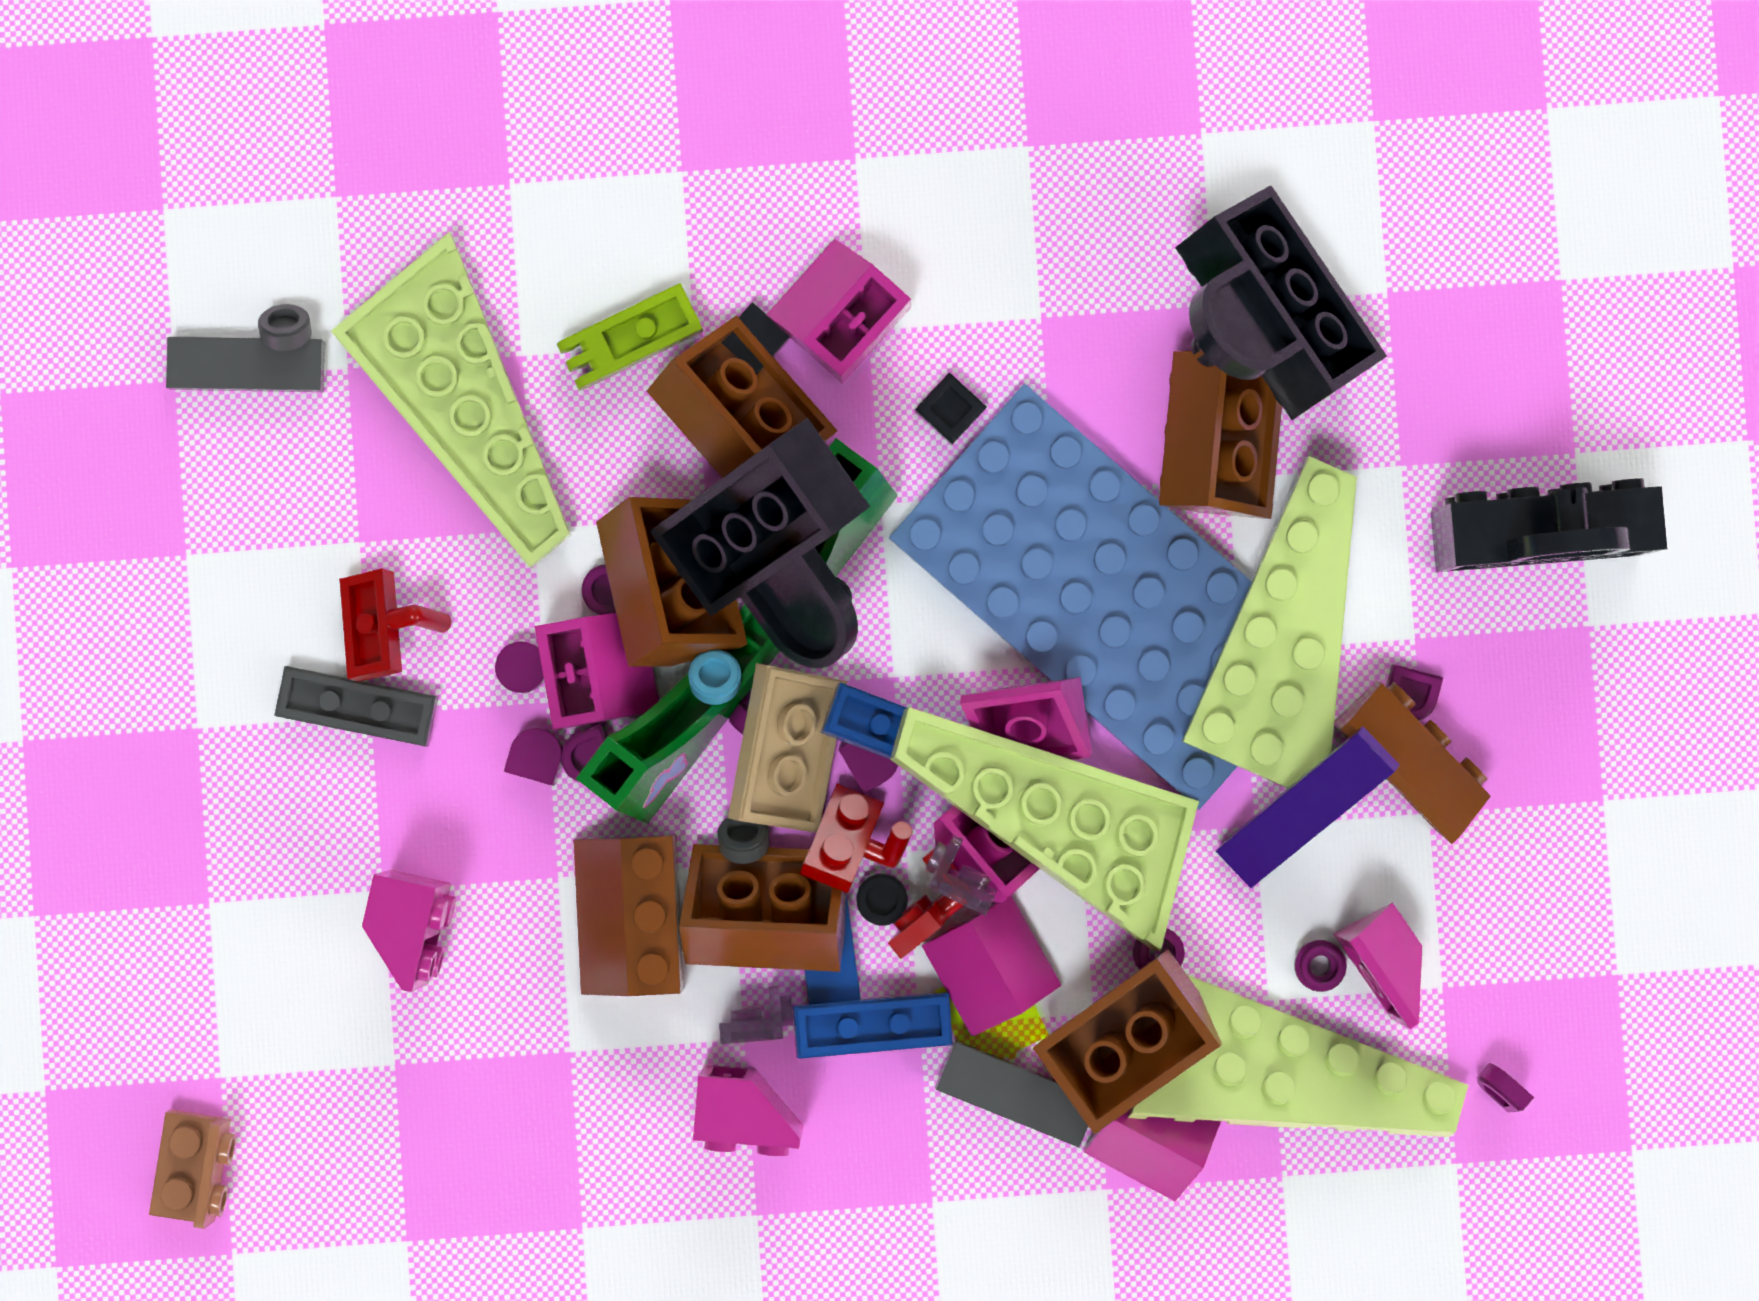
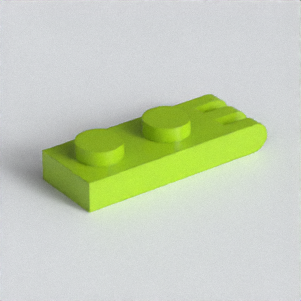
[556,282,704,391]

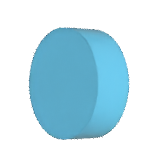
[688,649,741,705]

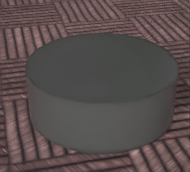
[258,304,312,351]
[717,817,770,864]

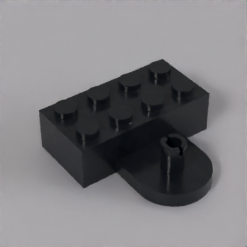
[1175,185,1387,420]
[650,418,870,668]
[1431,478,1668,573]

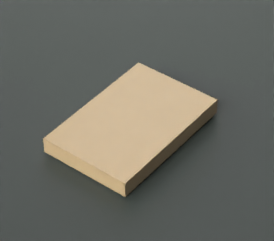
[728,663,847,833]

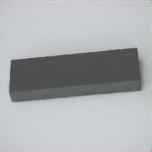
[166,337,325,393]
[274,666,439,747]
[935,1039,1088,1148]

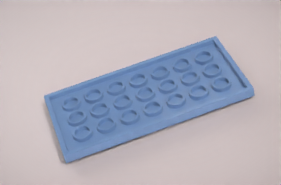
[889,383,1252,810]

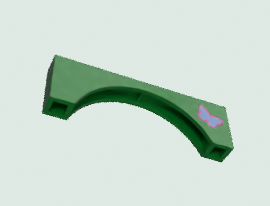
[576,438,898,824]

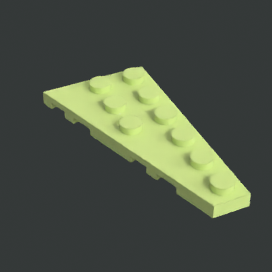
[331,232,571,568]
[1181,456,1357,788]
[890,707,1199,952]
[1128,975,1469,1137]

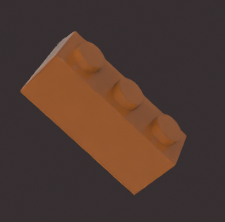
[646,315,838,478]
[1159,350,1282,519]
[596,497,747,667]
[1334,681,1491,844]
[573,834,685,996]
[679,844,846,972]
[1033,949,1222,1135]

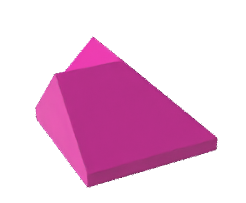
[934,806,1040,904]
[1333,902,1422,1030]

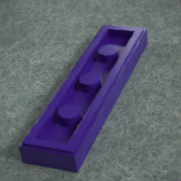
[1215,726,1399,888]

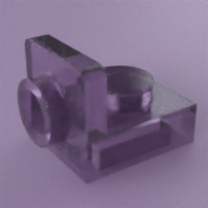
[925,835,997,916]
[719,984,794,1044]

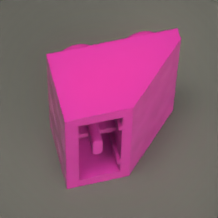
[766,239,912,384]
[534,613,659,730]
[362,870,456,992]
[693,1064,803,1156]

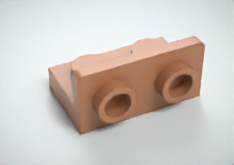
[149,1109,236,1229]

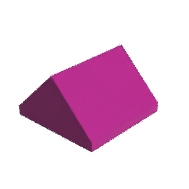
[960,677,1091,760]
[921,895,1062,1036]
[1084,1110,1221,1202]

